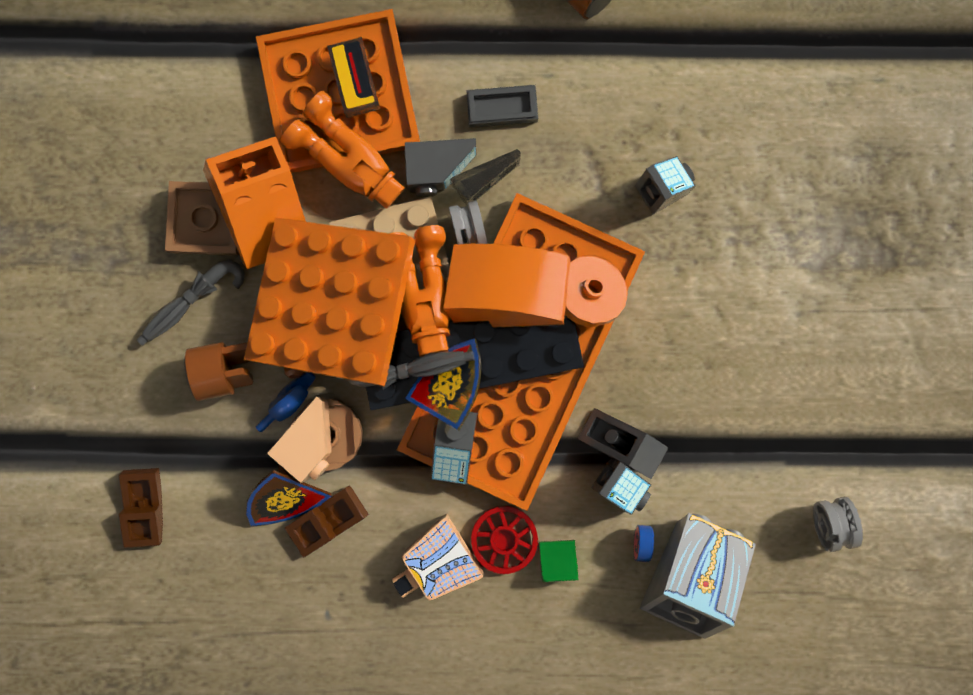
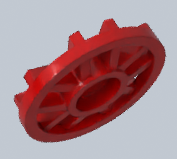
[471,505,538,574]

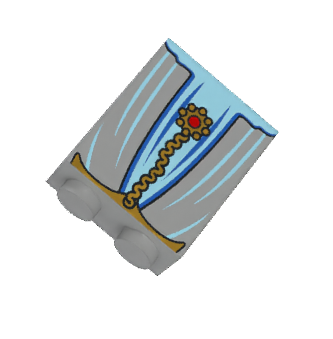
[640,513,756,639]

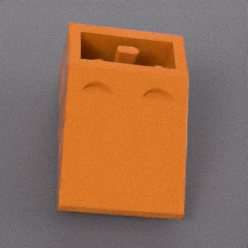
[203,136,306,270]

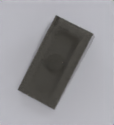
[449,149,521,206]

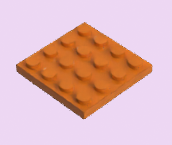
[256,9,420,173]
[244,217,415,386]

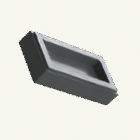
[466,85,538,128]

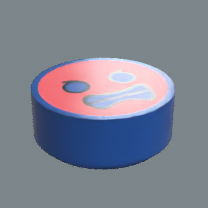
[634,525,654,562]

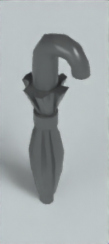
[137,259,245,346]
[349,351,475,390]

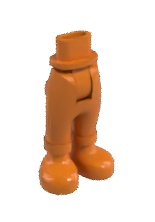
[280,91,405,209]
[391,225,450,357]

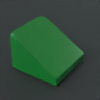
[539,540,579,582]

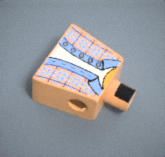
[392,514,483,601]

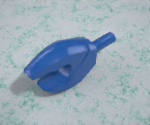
[256,372,316,432]

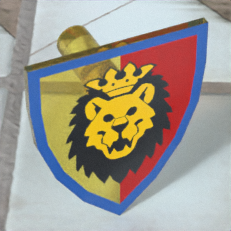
[405,339,481,431]

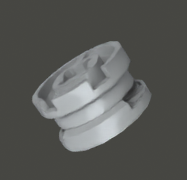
[449,200,487,244]
[813,497,863,552]

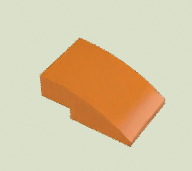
[443,244,570,327]

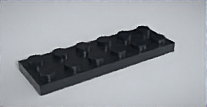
[366,315,584,411]

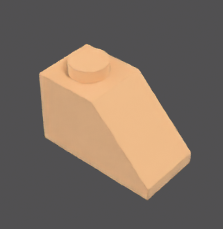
[267,397,332,483]

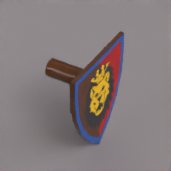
[246,464,332,526]

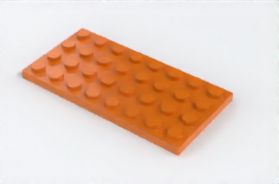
[397,193,646,511]

